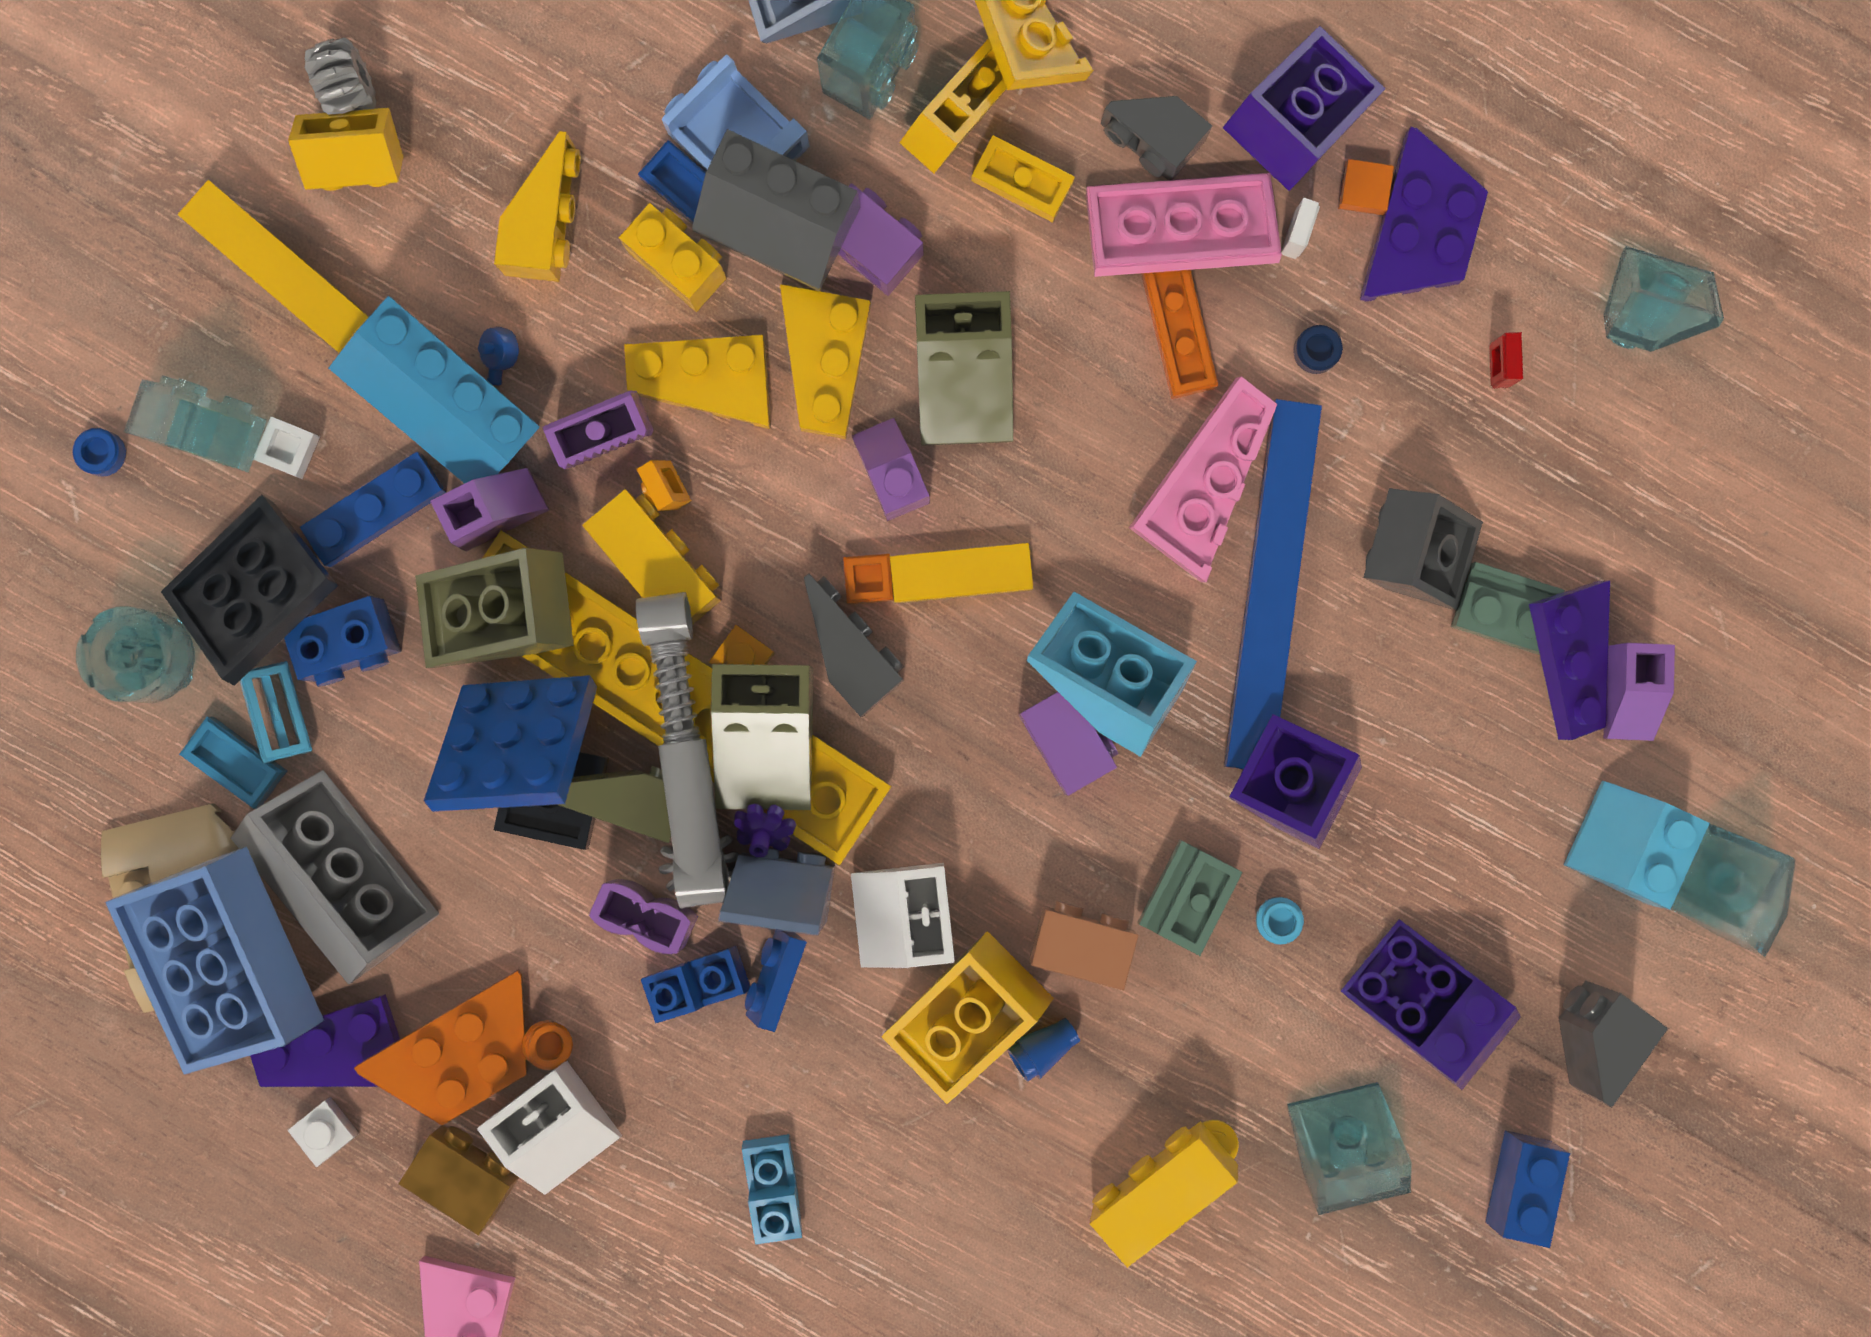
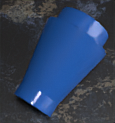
[1007,1018,1080,1082]

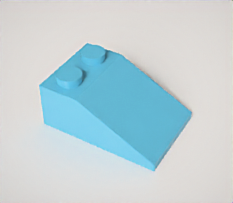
[1027,592,1197,757]

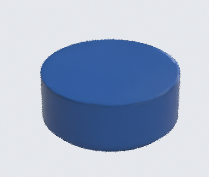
[73,428,126,476]

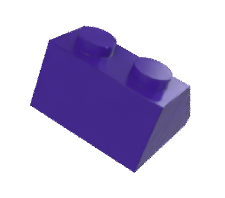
[1229,714,1362,849]

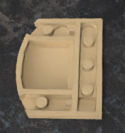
[101,804,239,1013]

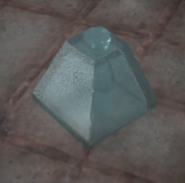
[1603,246,1724,352]
[1671,824,1796,957]

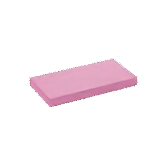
[1086,173,1282,277]

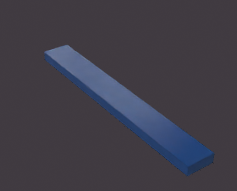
[1224,399,1322,769]

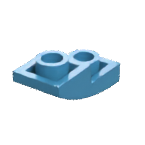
[742,1134,802,1245]

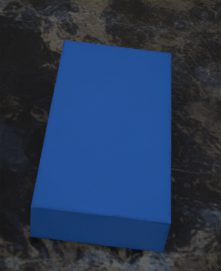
[638,140,706,224]

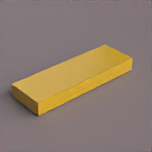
[890,543,1033,604]

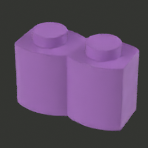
[589,879,698,954]

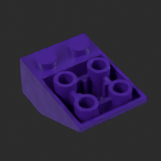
[1341,919,1521,1090]

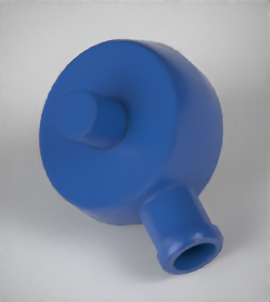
[478,326,519,386]

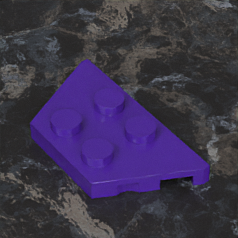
[1360,126,1488,302]

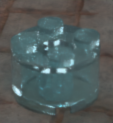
[76,606,195,703]

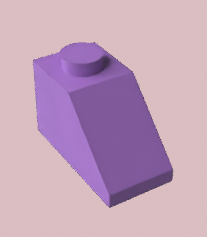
[851,418,930,521]

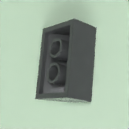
[692,129,861,291]

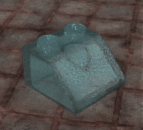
[1287,1082,1412,1215]

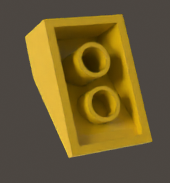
[881,931,1054,1104]

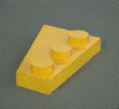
[780,284,871,439]

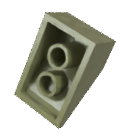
[415,548,574,668]

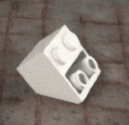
[851,863,955,968]
[477,1061,622,1195]

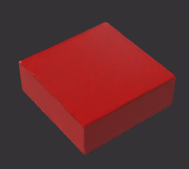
[1489,332,1523,389]

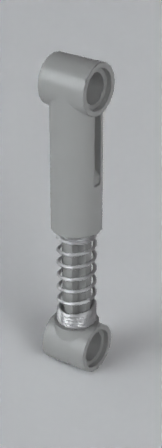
[636,592,729,908]

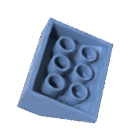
[105,847,324,1075]

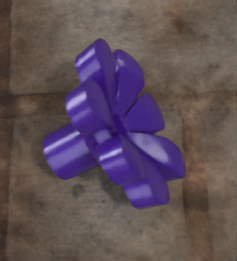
[734,804,796,857]

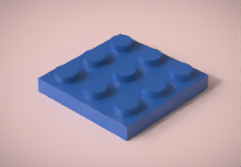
[424,675,597,812]

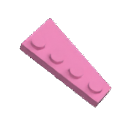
[1129,376,1277,582]

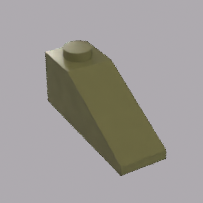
[557,766,671,843]

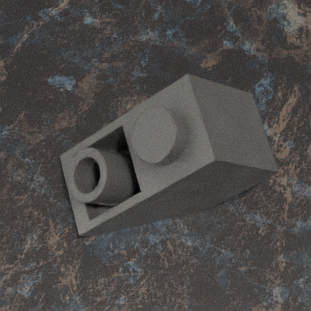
[1101,96,1212,180]

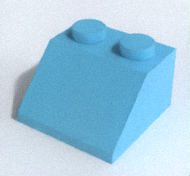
[1563,781,1710,910]

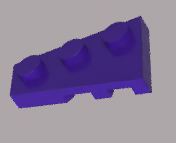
[1529,580,1610,740]
[250,994,400,1087]

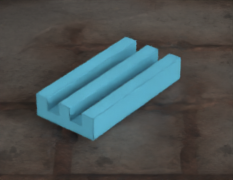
[240,661,312,764]

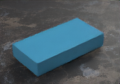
[179,717,287,809]

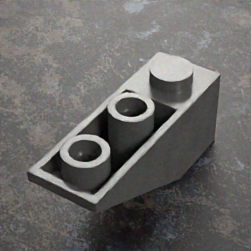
[804,574,904,717]

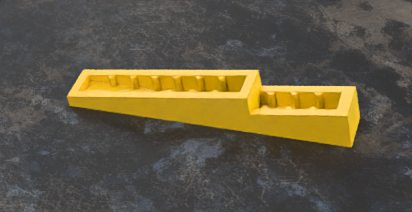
[177,180,369,353]

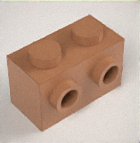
[1029,901,1139,991]

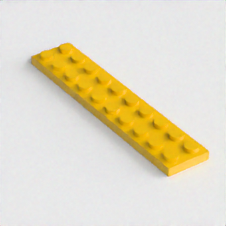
[482,530,892,866]

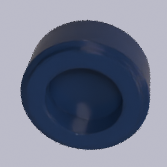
[1293,325,1343,374]

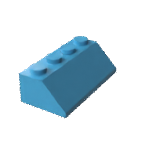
[328,295,540,484]

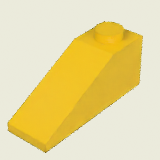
[899,38,1007,174]

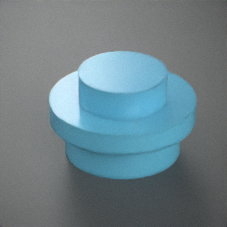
[1256,897,1304,945]

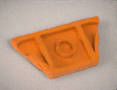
[354,969,528,1125]

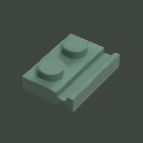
[1451,562,1565,655]
[1137,840,1243,956]

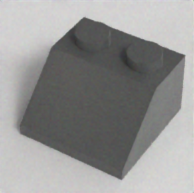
[1363,488,1483,610]
[1559,981,1669,1108]

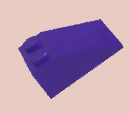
[1222,25,1386,191]

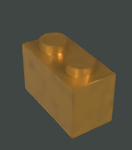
[398,1125,520,1236]

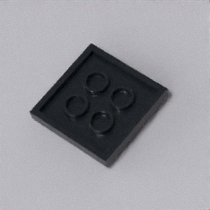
[161,494,338,686]

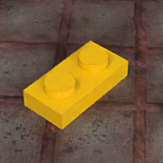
[971,135,1075,223]

